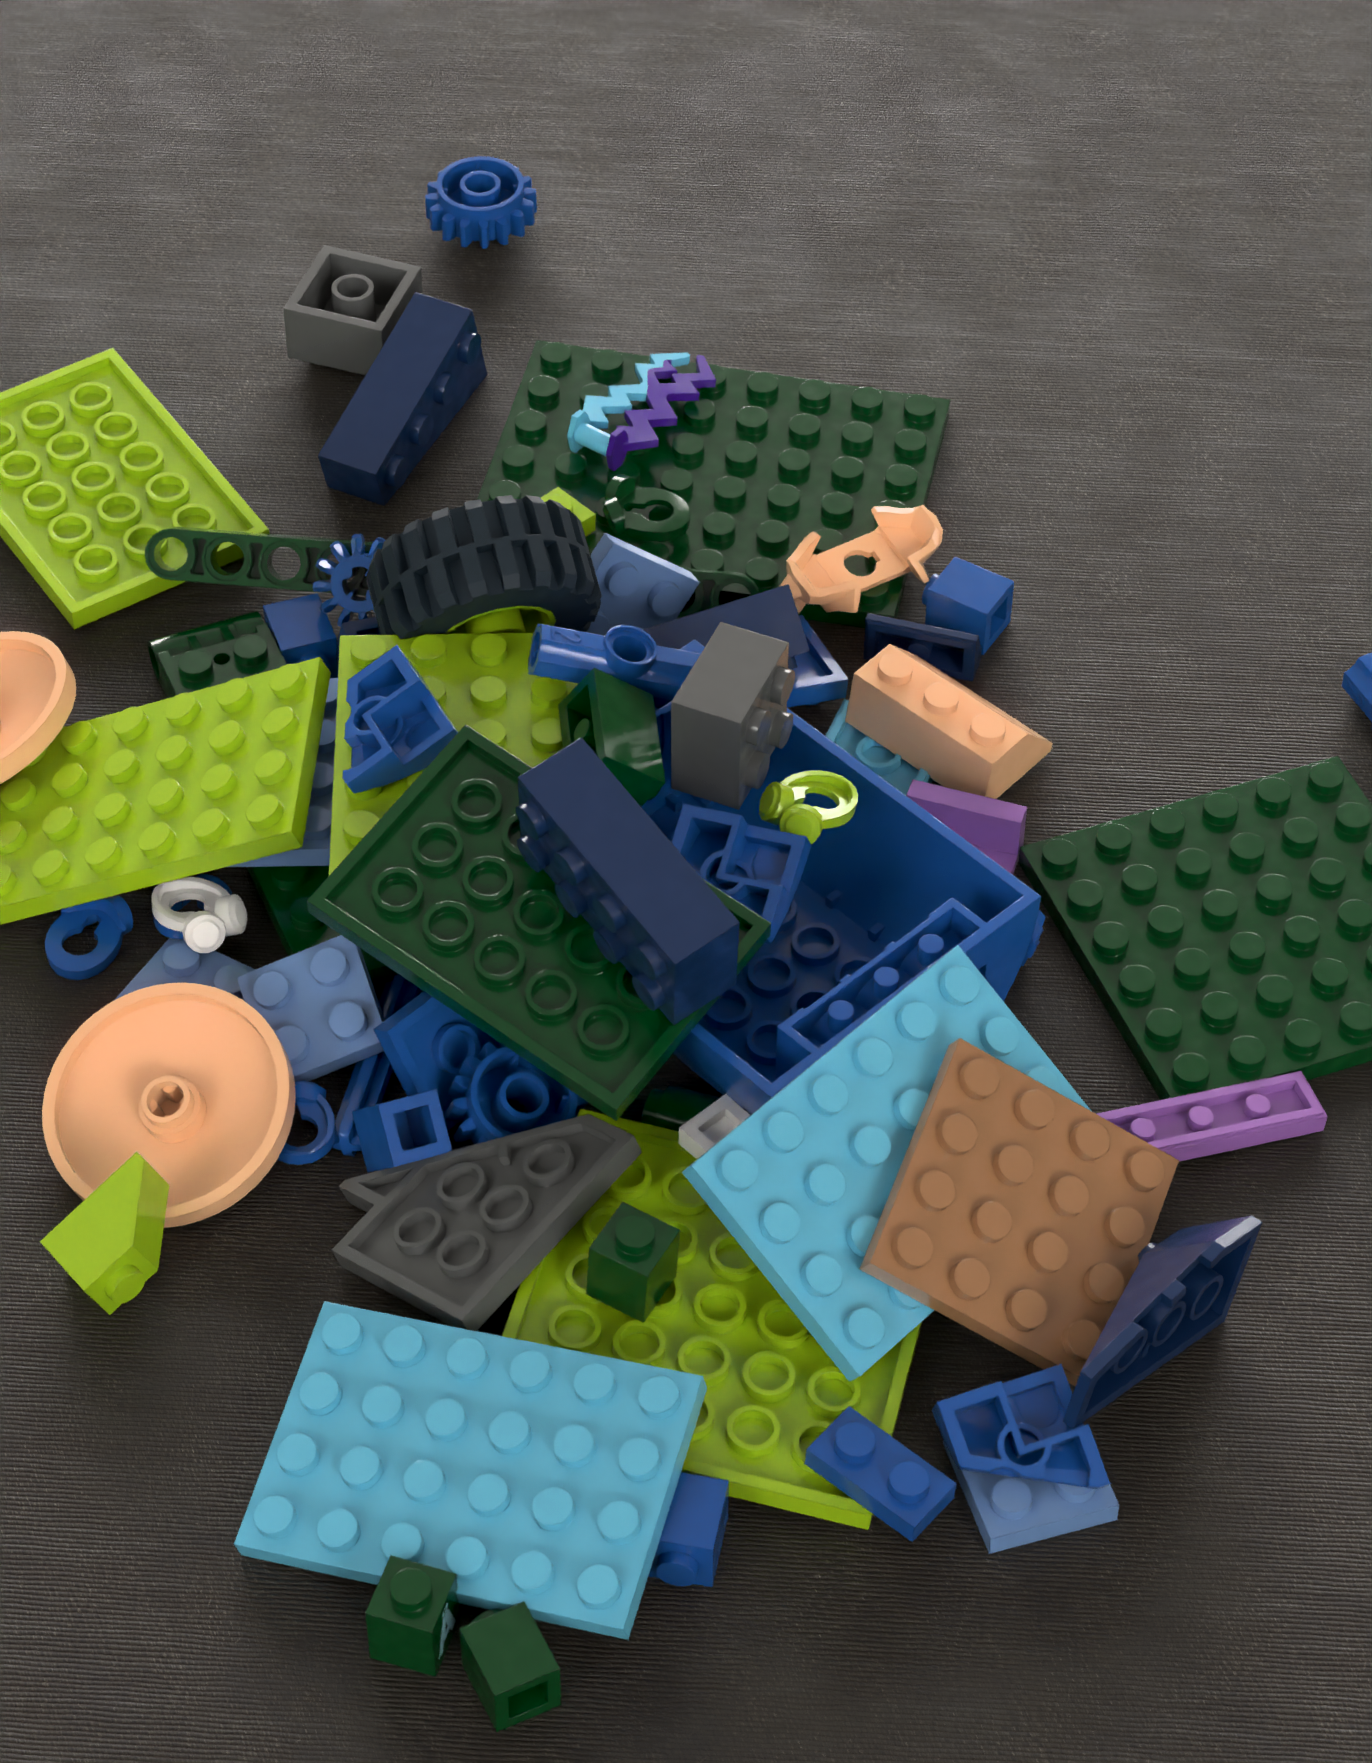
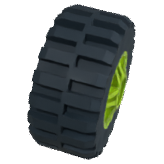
[367,495,602,639]

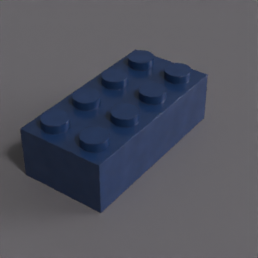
[515,737,740,1026]

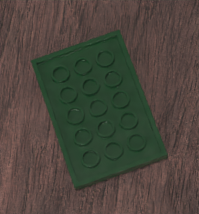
[307,724,771,1121]

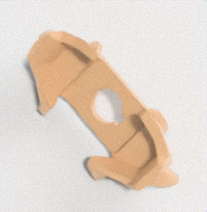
[780,505,943,614]

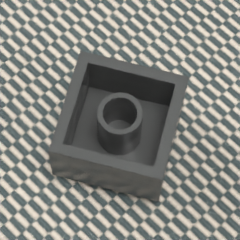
[283,245,423,376]
[671,622,795,810]

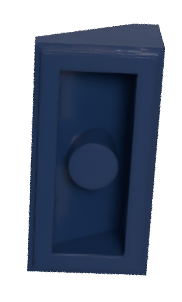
[863,613,982,682]

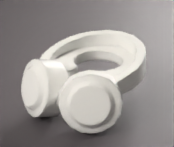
[151,877,247,953]

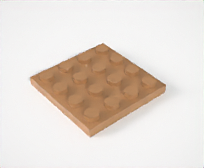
[860,1038,1179,1386]

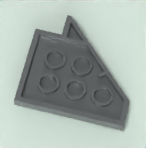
[331,1114,642,1331]

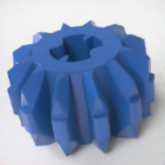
[312,534,385,627]

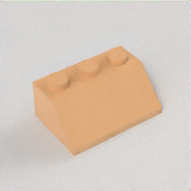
[845,644,1053,799]

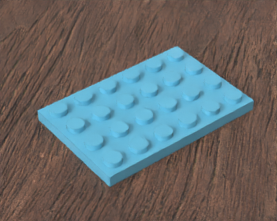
[682,945,1091,1382]
[234,1301,707,1640]

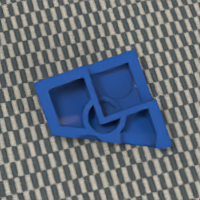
[342,645,458,793]
[671,804,812,944]
[932,1364,1110,1489]

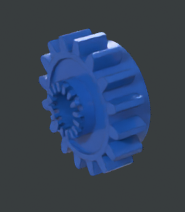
[425,156,537,249]
[446,1042,588,1145]

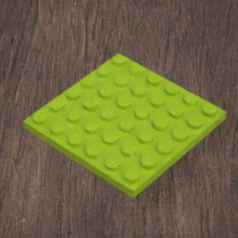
[502,1109,922,1530]

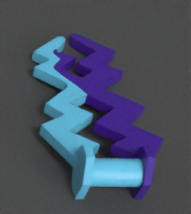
[567,353,716,471]

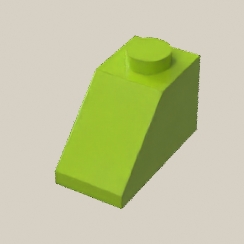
[40,1152,169,1315]

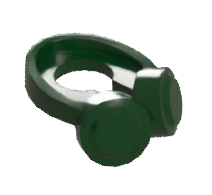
[602,474,690,542]

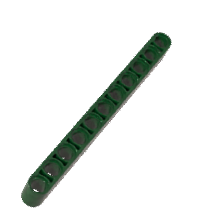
[145,527,759,619]

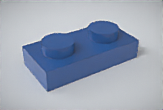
[804,1406,957,1542]

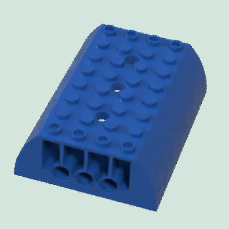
[642,639,1041,1115]

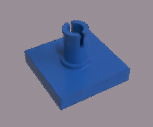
[373,991,504,1131]

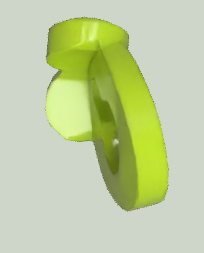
[759,770,858,844]

